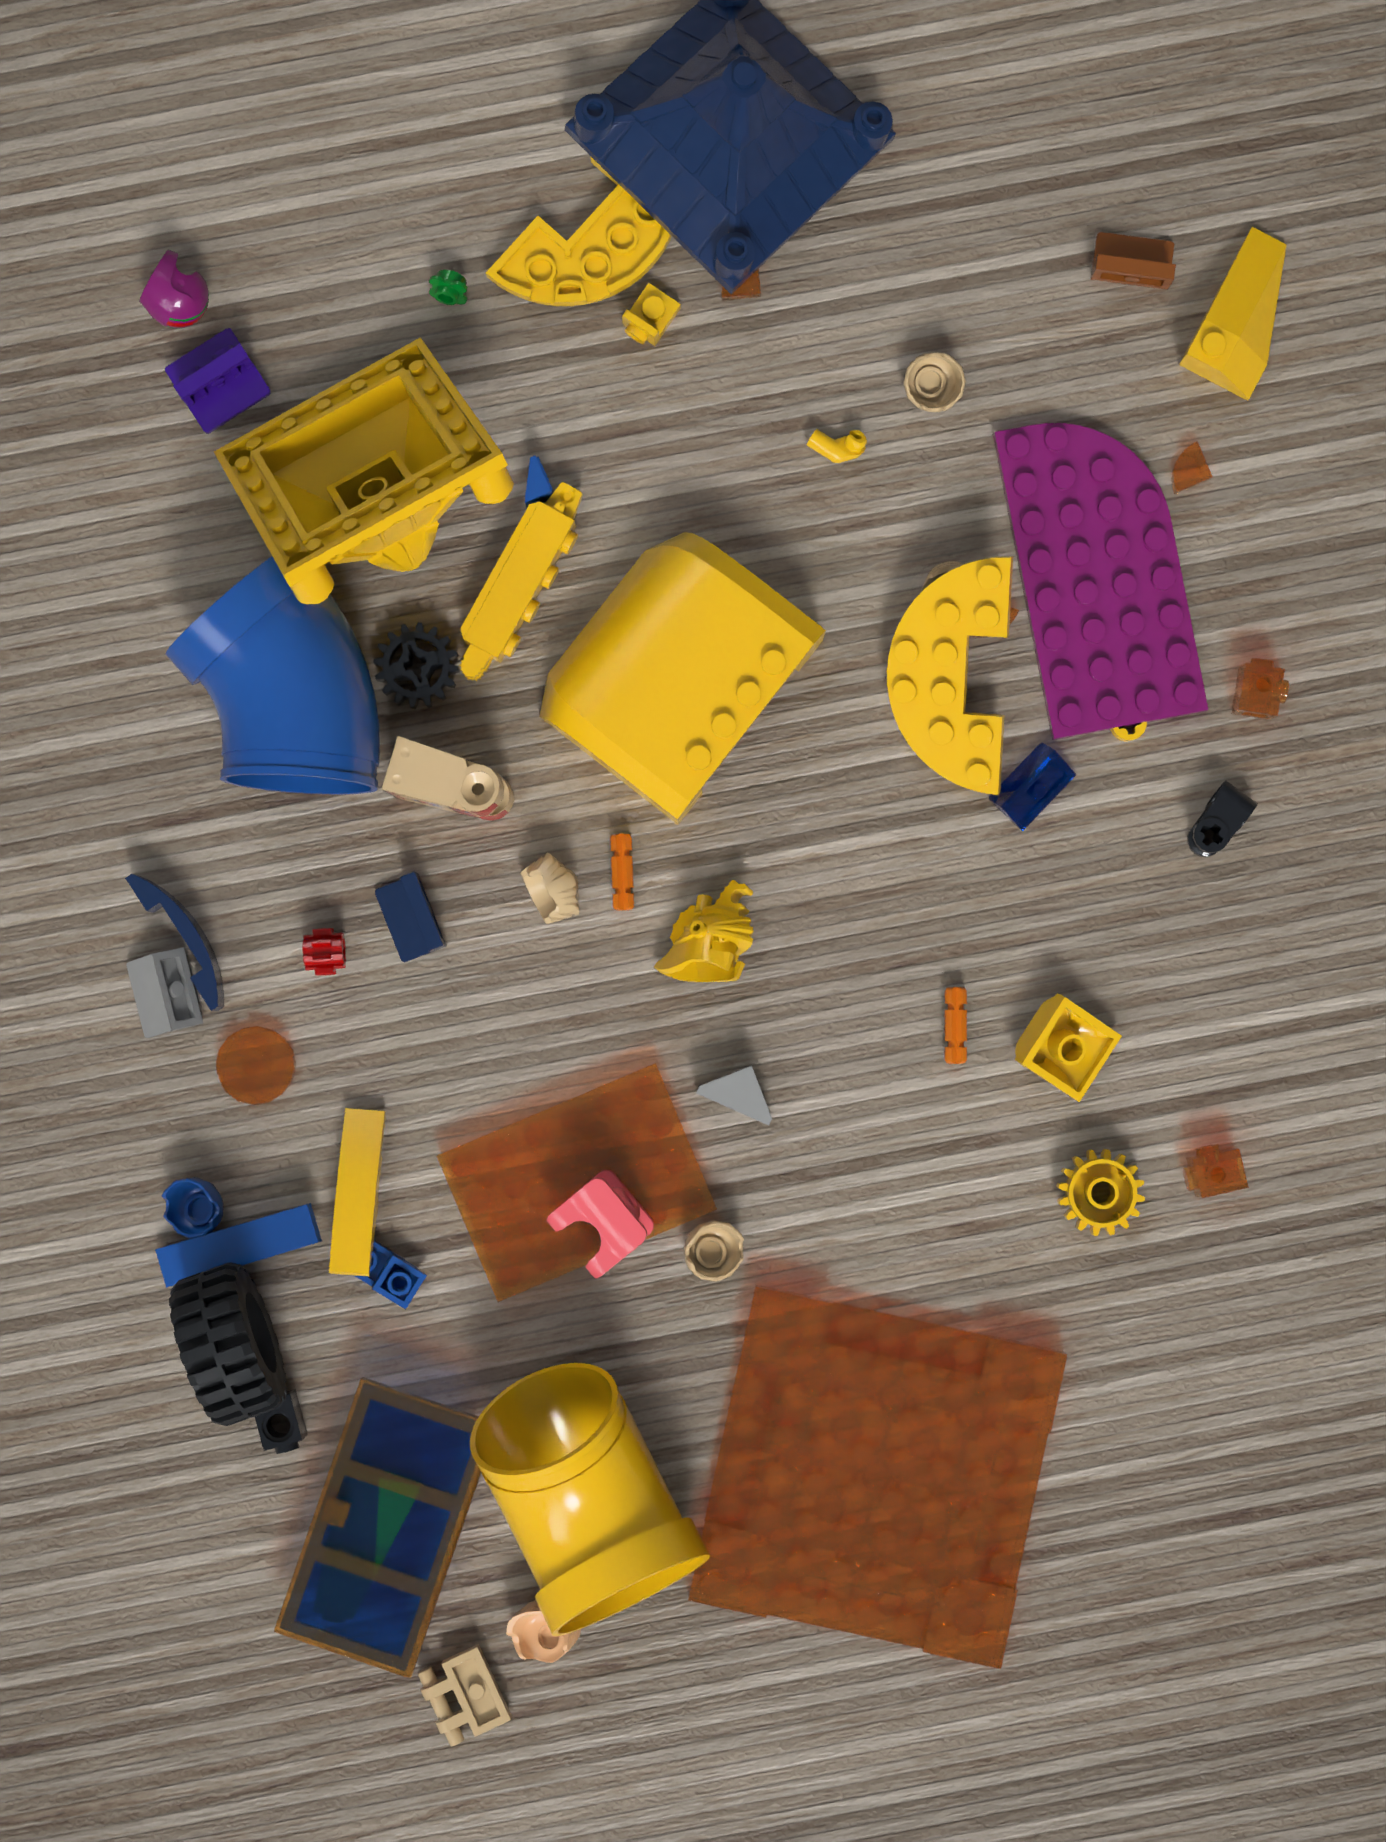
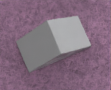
[696,1065,772,1125]

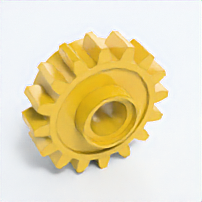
[1056,1149,1145,1236]

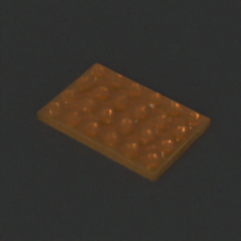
[437,1063,717,1302]

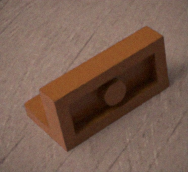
[1091,232,1176,290]

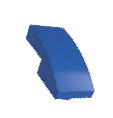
[354,1240,427,1310]

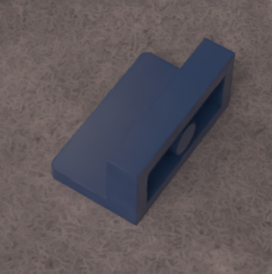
[375,871,447,962]

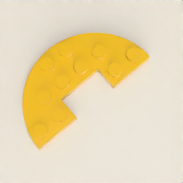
[486,157,672,306]
[887,556,1013,795]

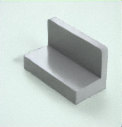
[126,947,203,1038]

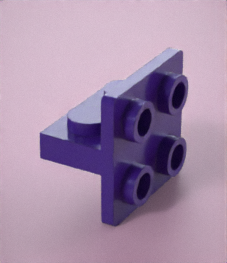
[165,328,271,434]

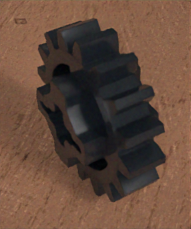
[373,622,460,709]

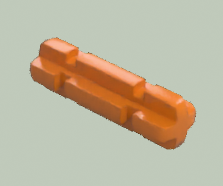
[610,833,634,911]
[945,987,967,1064]

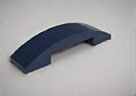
[125,874,224,1011]

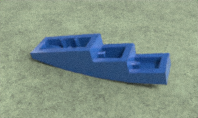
[155,1203,322,1288]

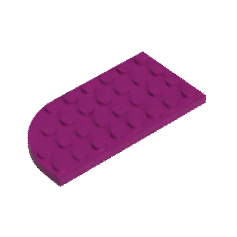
[993,423,1209,740]

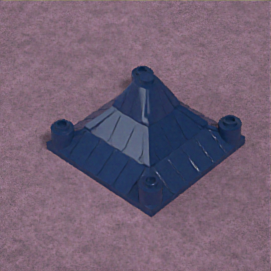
[565,0,896,294]

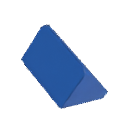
[525,455,553,508]

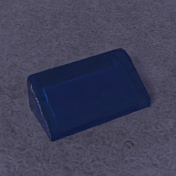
[989,743,1076,831]

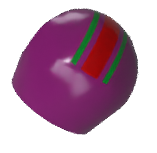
[139,249,209,328]

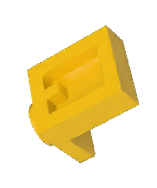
[622,283,681,346]

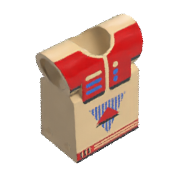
[381,736,514,821]

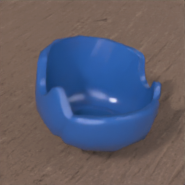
[162,1177,224,1239]

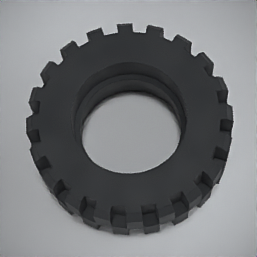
[169,1262,287,1426]

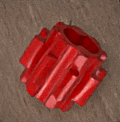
[302,928,346,976]

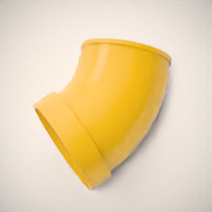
[470,1363,710,1636]

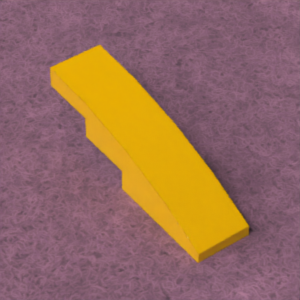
[329,1108,386,1277]

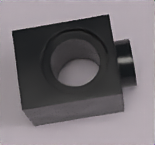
[255,1389,308,1454]

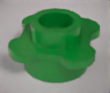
[429,270,468,305]

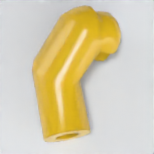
[807,429,867,463]

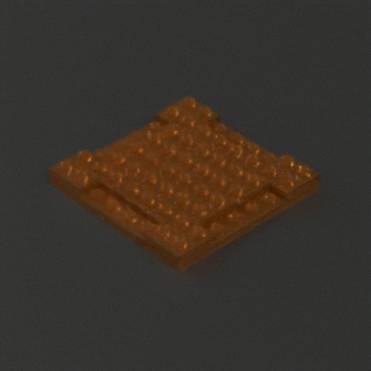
[688,1284,1067,1669]

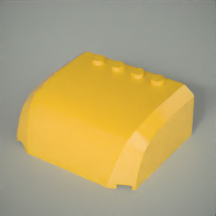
[539,532,826,825]

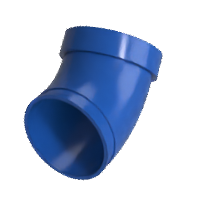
[165,556,380,795]

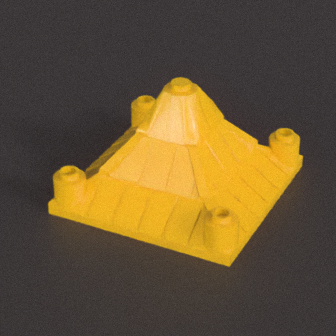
[214,337,514,604]

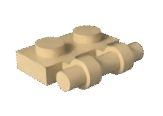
[417,1644,512,1747]

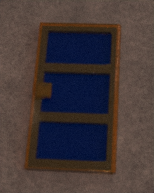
[274,1377,481,1678]

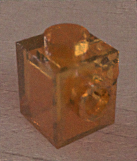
[1231,658,1289,720]
[1183,1144,1249,1198]

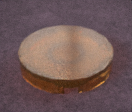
[216,1026,296,1105]

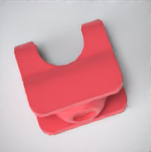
[546,1170,654,1279]

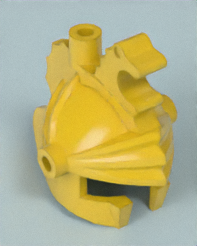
[654,880,754,982]

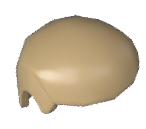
[903,352,966,412]
[684,1220,744,1282]

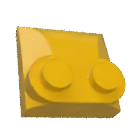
[1015,993,1122,1102]

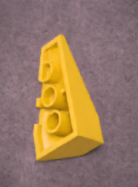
[1179,227,1287,401]

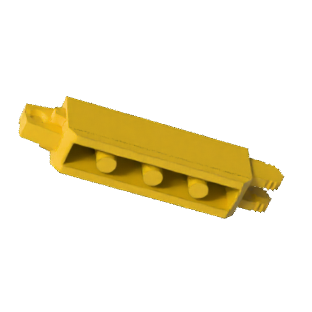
[460,482,583,681]

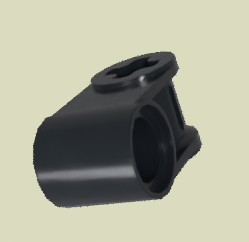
[1187,780,1258,857]

